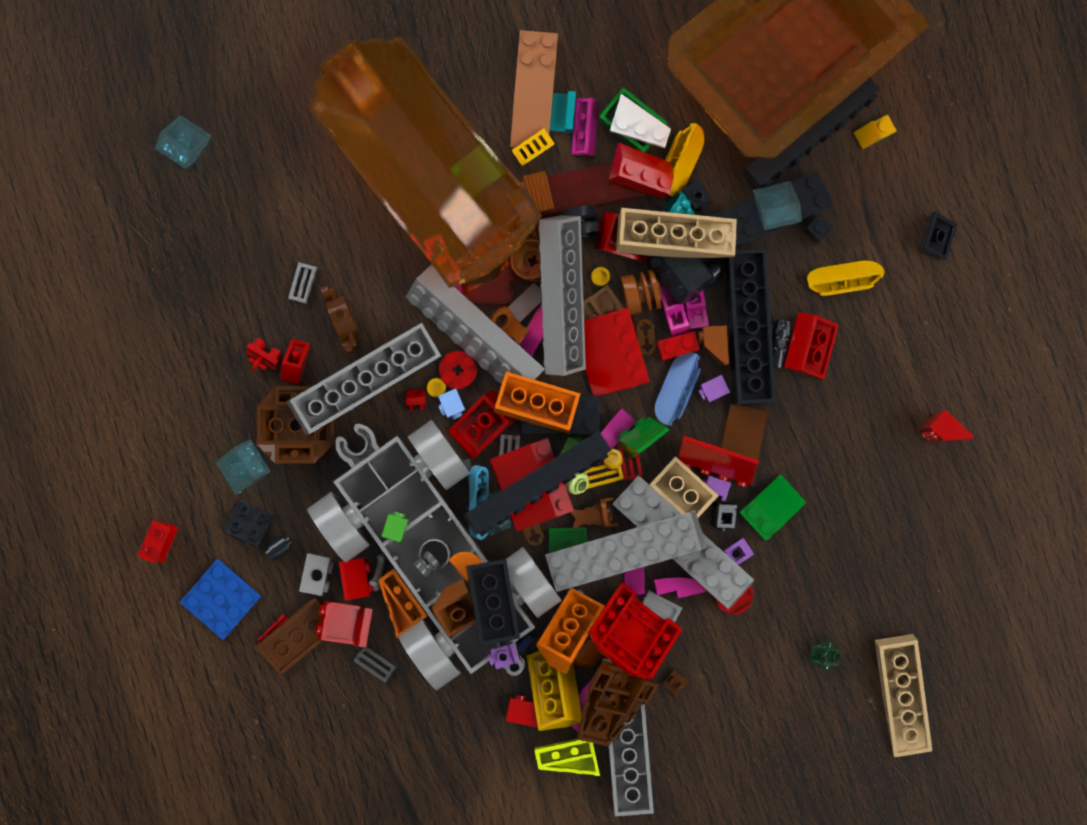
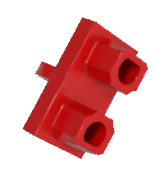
[246,338,281,372]

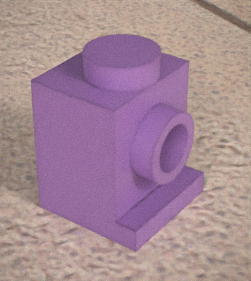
[703,476,731,502]
[723,538,754,565]
[488,642,519,669]

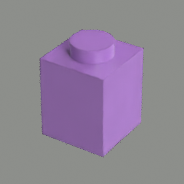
[699,375,730,403]

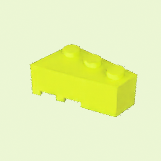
[535,739,600,776]

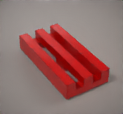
[617,443,643,481]

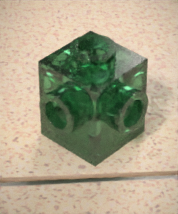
[809,641,841,670]

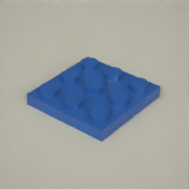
[180,559,262,640]

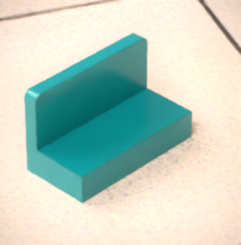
[550,91,576,133]

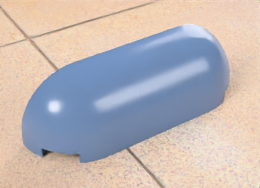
[655,353,701,426]

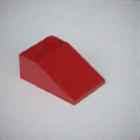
[594,212,650,264]
[448,390,517,459]

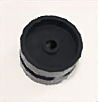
[555,205,601,240]

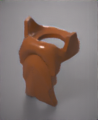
[490,306,530,344]
[571,498,618,529]

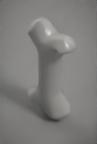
[369,553,389,591]

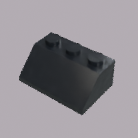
[646,256,715,305]

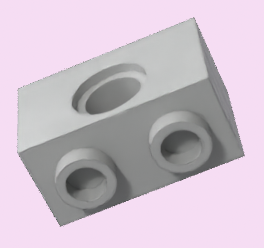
[299,553,334,596]

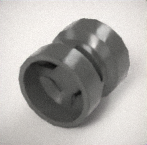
[413,551,441,578]

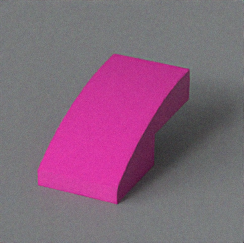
[685,290,709,331]

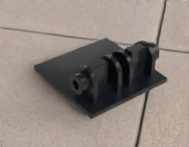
[223,500,274,548]

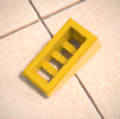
[512,128,555,166]

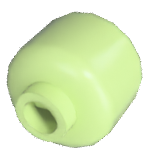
[564,472,589,495]

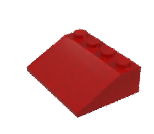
[584,307,650,396]
[678,436,759,488]
[489,438,574,532]

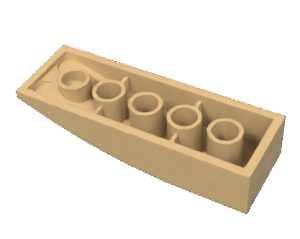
[616,208,737,258]
[875,634,932,757]

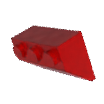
[609,143,674,198]
[784,312,839,380]
[919,410,974,443]

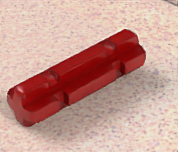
[258,614,288,642]

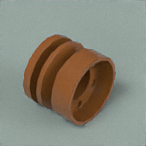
[510,239,541,283]
[620,269,662,316]

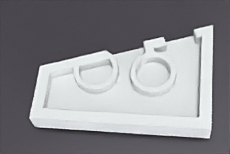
[610,94,671,148]

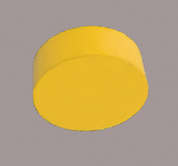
[591,267,610,287]
[427,378,446,398]
[603,449,623,469]

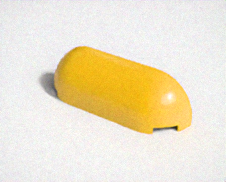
[665,123,704,196]
[807,261,884,296]

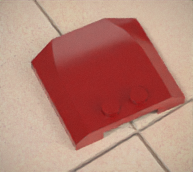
[588,582,683,680]

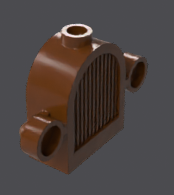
[320,285,361,355]

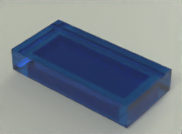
[517,633,535,653]

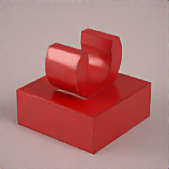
[406,389,426,411]

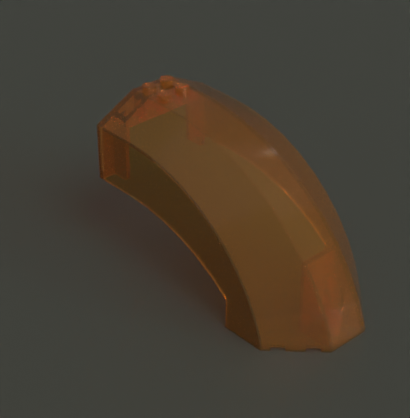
[308,37,542,288]

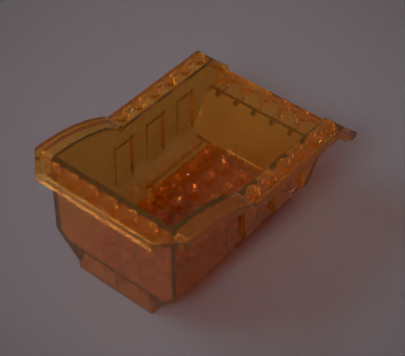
[667,0,932,159]

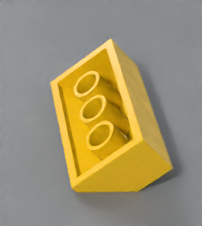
[527,651,582,731]

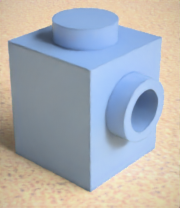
[438,389,466,420]

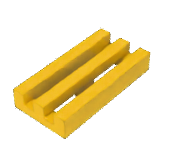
[585,464,624,489]

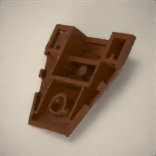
[577,661,659,746]

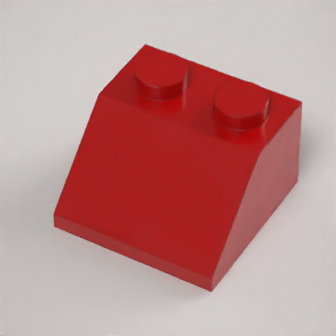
[339,558,374,600]

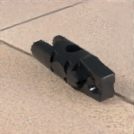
[772,320,790,369]

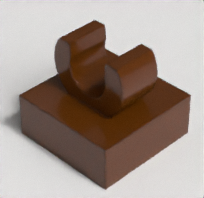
[662,669,689,697]

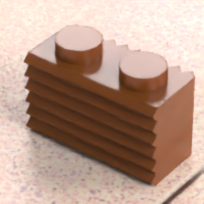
[520,171,555,216]

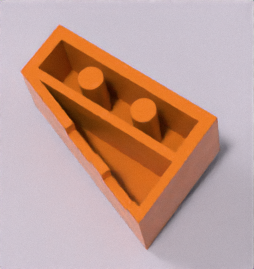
[379,568,429,638]

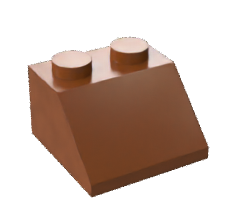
[698,325,729,367]
[432,579,475,638]

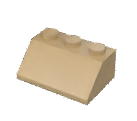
[649,456,718,518]

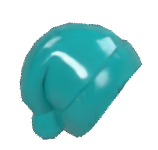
[663,191,695,215]

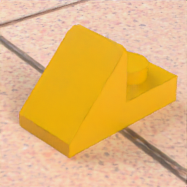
[853,114,897,150]

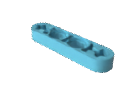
[469,465,489,540]

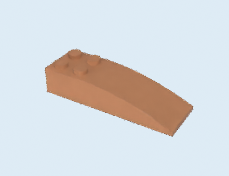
[510,30,558,151]

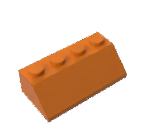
[494,371,581,434]
[536,588,604,674]

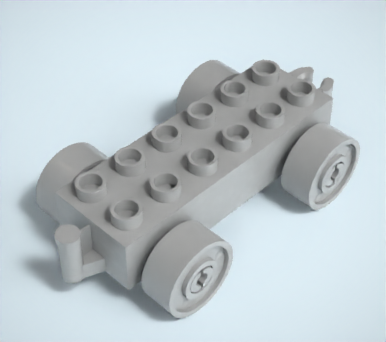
[307,419,562,691]

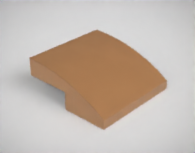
[583,284,624,320]

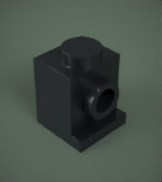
[711,501,737,531]

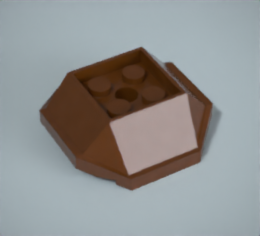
[257,386,335,464]

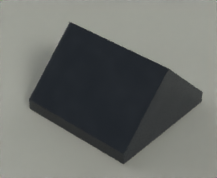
[917,212,957,260]

